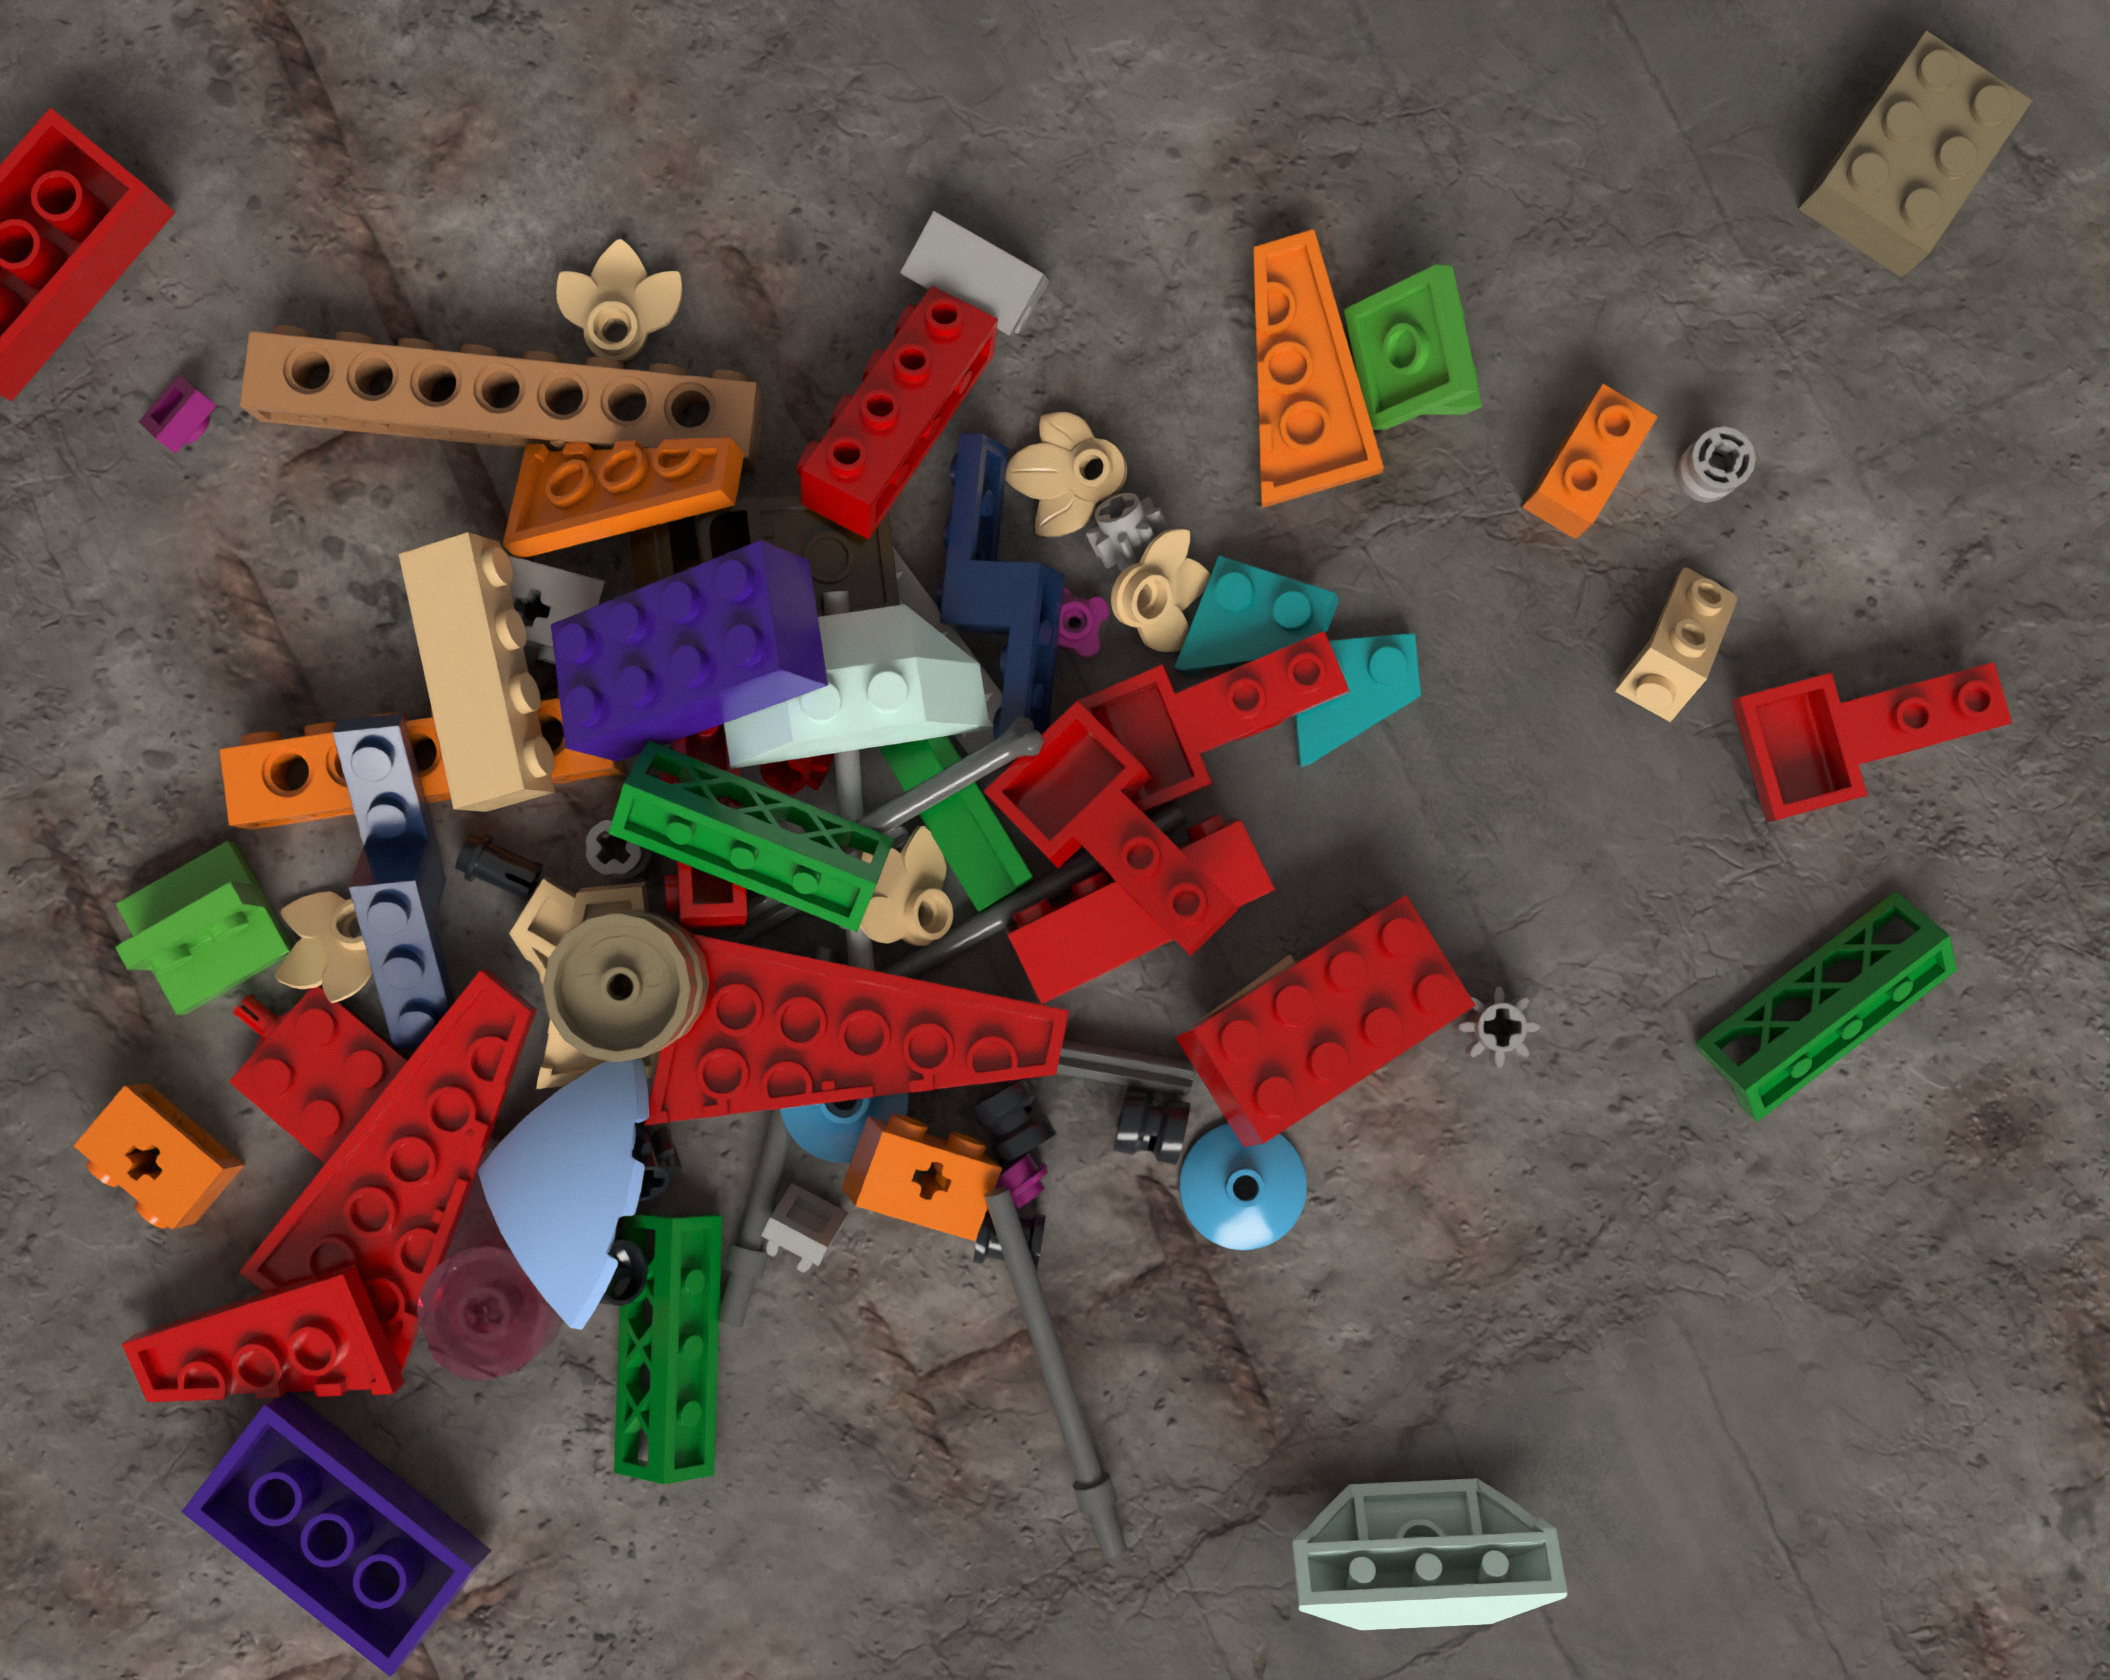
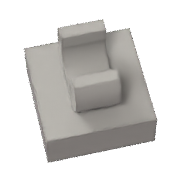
[761,1183,848,1273]

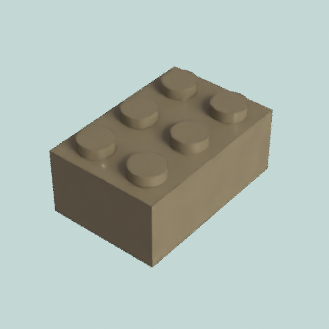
[1799,30,2033,278]

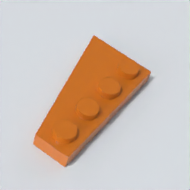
[1253,229,1384,508]
[503,437,744,559]

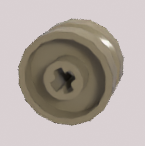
[543,909,709,1063]

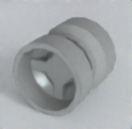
[1675,426,1756,503]

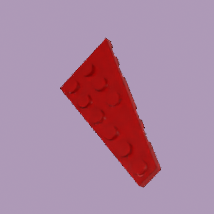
[644,934,1069,1126]
[239,969,537,1395]

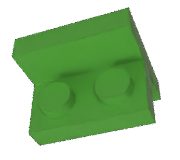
[1343,264,1482,430]
[115,841,294,1015]

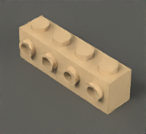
[398,532,555,812]

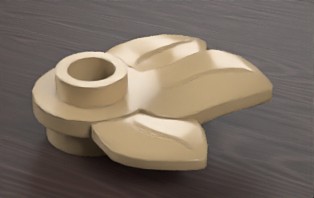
[556,239,683,363]
[1005,412,1127,538]
[1111,528,1211,652]
[857,826,953,946]
[274,891,372,1003]

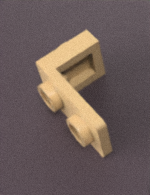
[1615,568,1738,722]

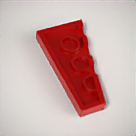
[121,1264,405,1402]

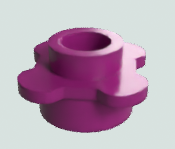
[1057,588,1109,658]
[995,1152,1048,1210]

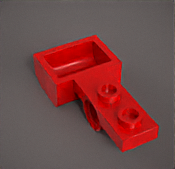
[1074,631,1350,814]
[1731,662,2012,823]
[983,700,1238,956]

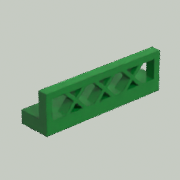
[878,736,1033,913]
[608,740,894,932]
[1695,891,1957,1122]
[614,1212,722,1485]

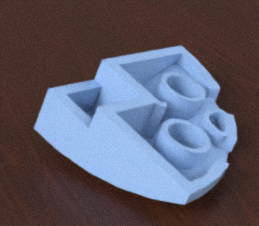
[478,1058,649,1330]

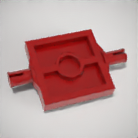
[229,985,409,1164]

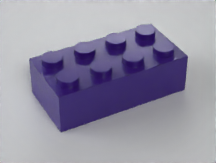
[551,540,828,762]
[181,1392,492,1677]

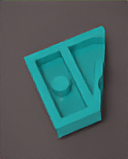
[1174,556,1339,676]
[1293,633,1421,767]

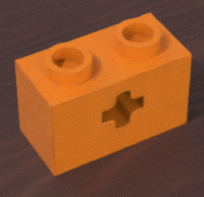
[1522,384,1658,540]
[73,1083,245,1230]
[842,1113,1002,1241]

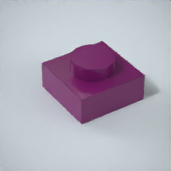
[138,374,217,454]

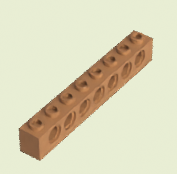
[240,325,764,472]

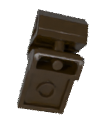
[629,494,900,617]

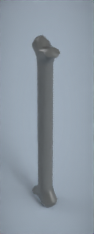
[840,716,1044,855]

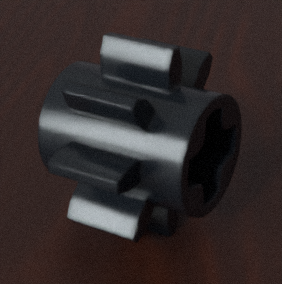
[632,1121,682,1201]

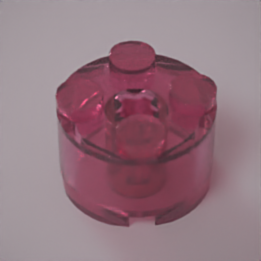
[417,1239,564,1381]

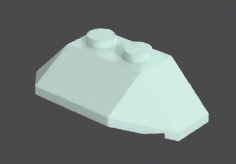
[724,604,990,769]
[1292,1478,1568,1630]

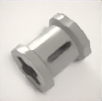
[586,820,653,880]

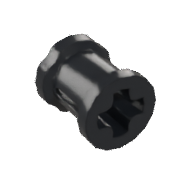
[973,1208,1046,1272]

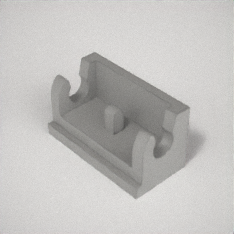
[900,211,1050,337]

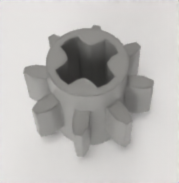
[1086,493,1169,571]
[1454,987,1540,1067]

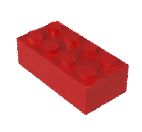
[0,107,176,402]
[1175,895,1476,1147]

